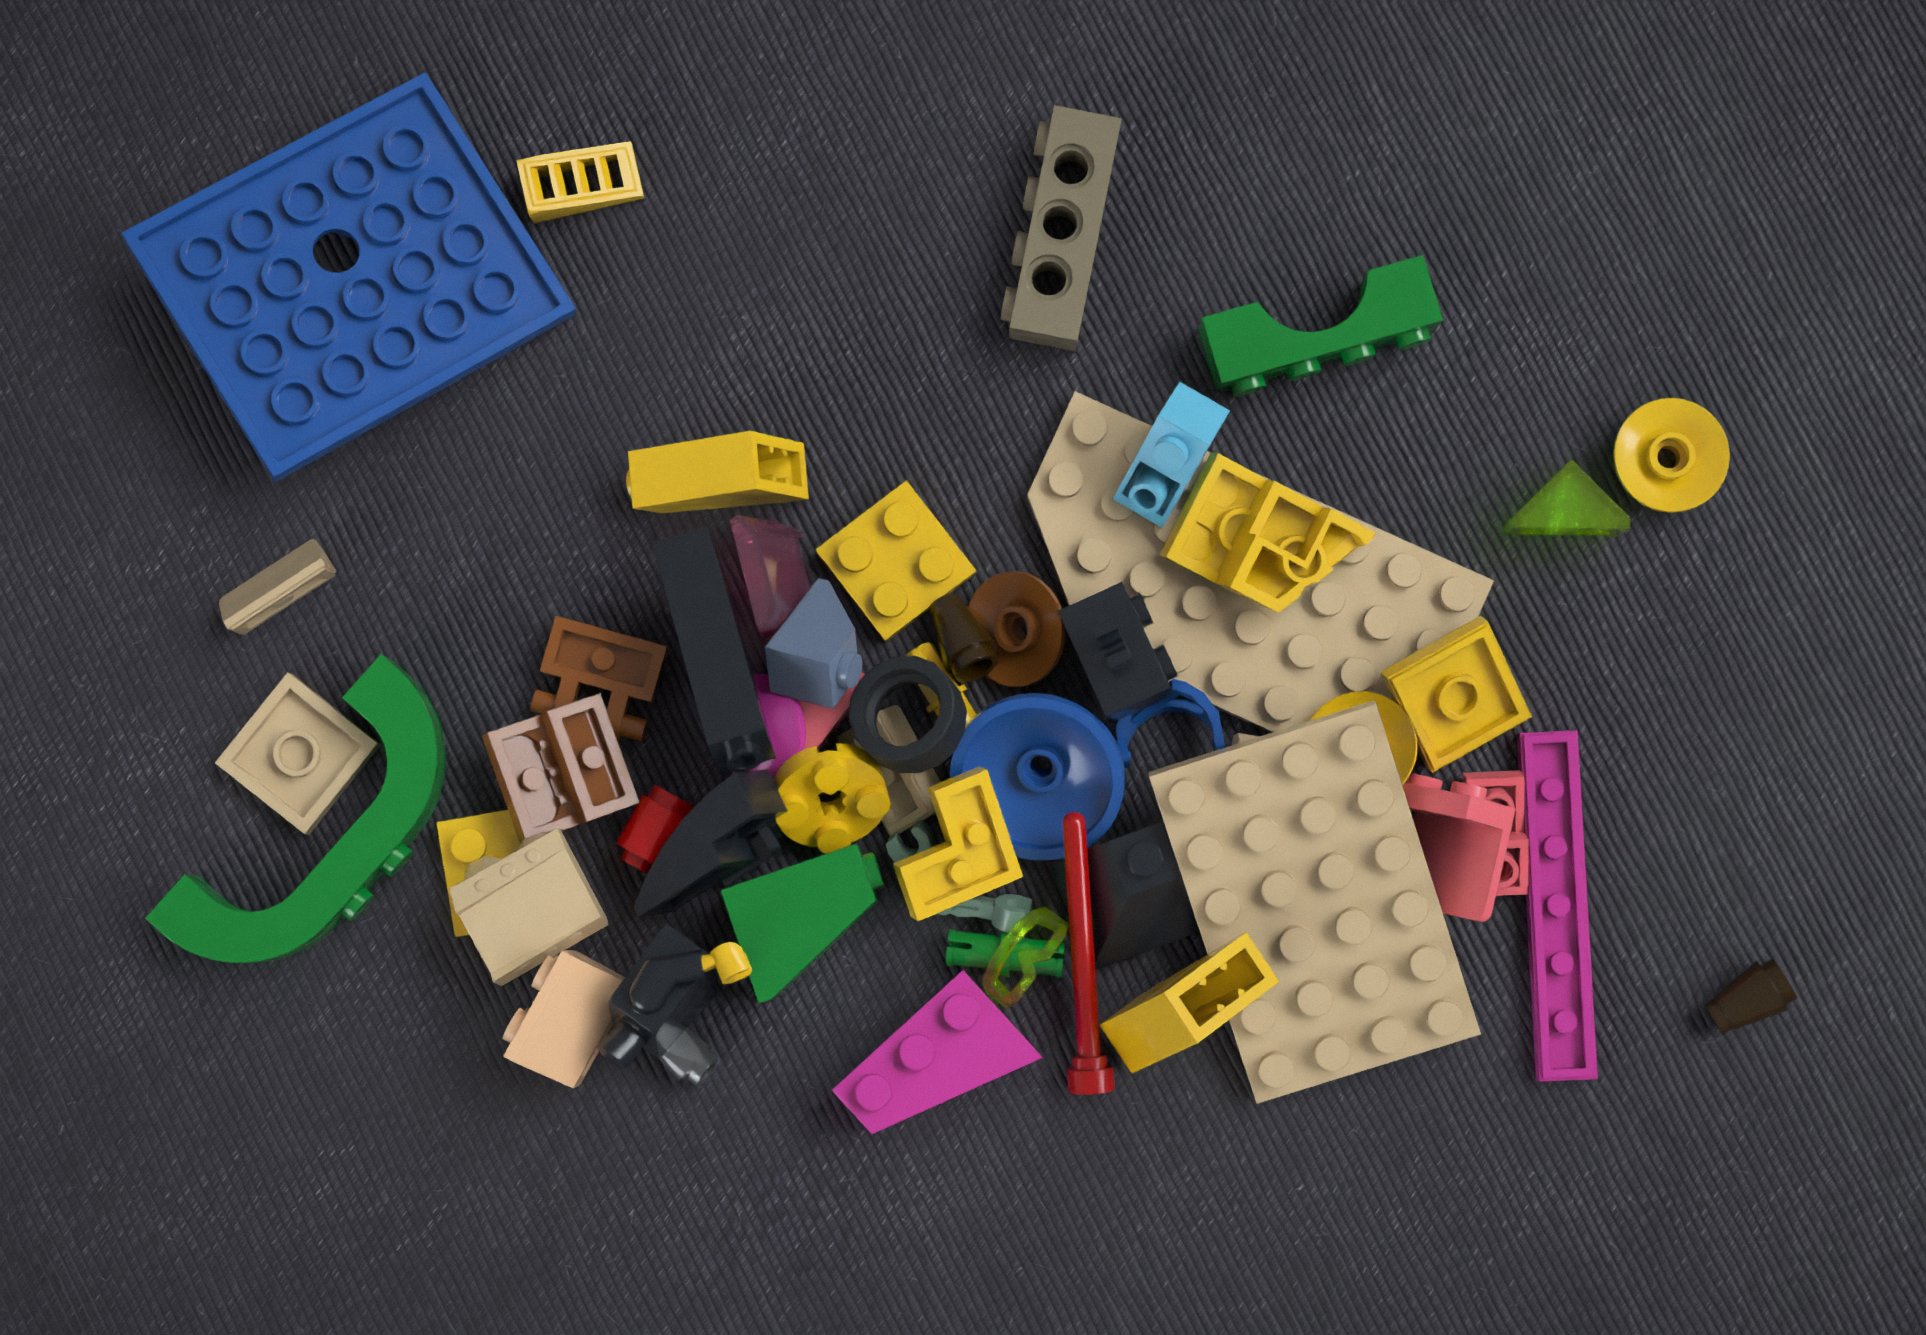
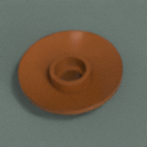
[968,571,1066,687]

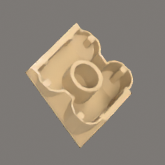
[449,827,609,986]

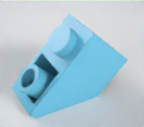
[1113,382,1230,528]

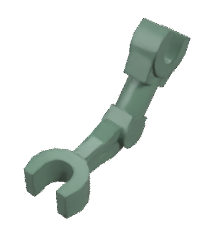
[886,819,1032,934]

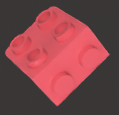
[1403,773,1516,922]

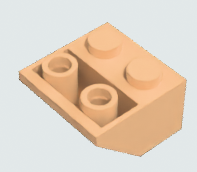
[502,950,625,1088]

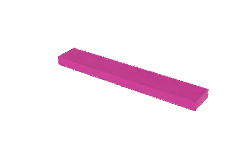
[1516,730,1598,1081]

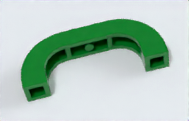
[145,654,446,963]

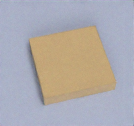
[215,672,382,835]

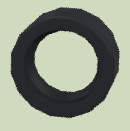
[849,656,967,773]

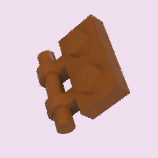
[530,616,669,742]

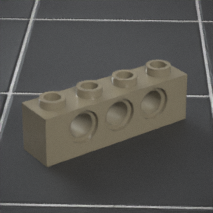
[1000,105,1122,352]

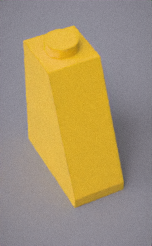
[626,431,809,514]
[1100,932,1280,1073]

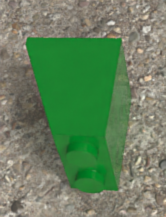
[721,844,885,1004]

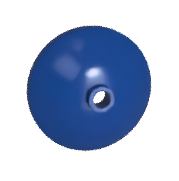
[950,693,1125,860]

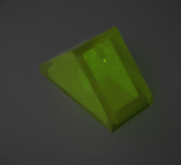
[1504,459,1630,536]

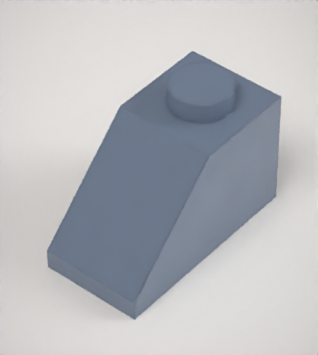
[765,578,862,709]

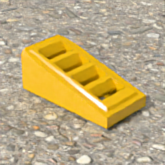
[517,141,644,223]

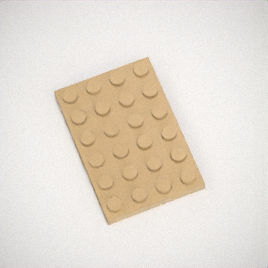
[1149,700,1481,1104]

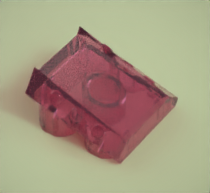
[730,515,810,640]

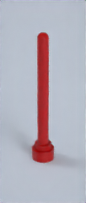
[1062,812,1115,1095]

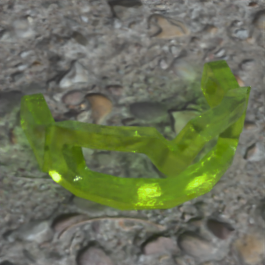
[983,906,1069,1009]

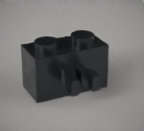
[1058,582,1178,724]

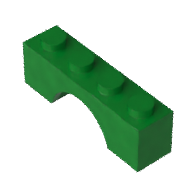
[1198,255,1443,397]

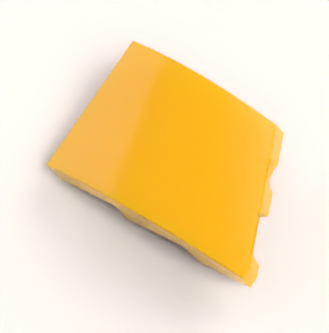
[1159,452,1376,613]

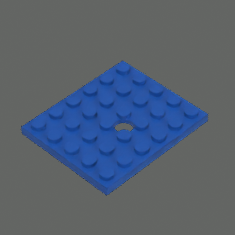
[121,72,576,483]

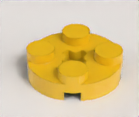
[773,743,891,854]

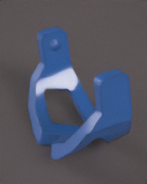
[1115,679,1225,768]

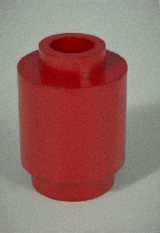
[615,784,695,874]

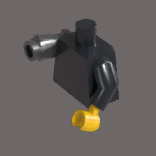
[598,923,752,1087]

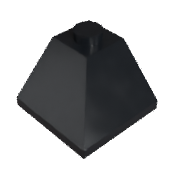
[1050,821,1198,970]

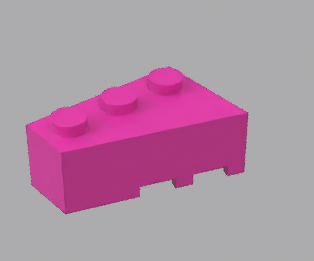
[832,970,1043,1134]

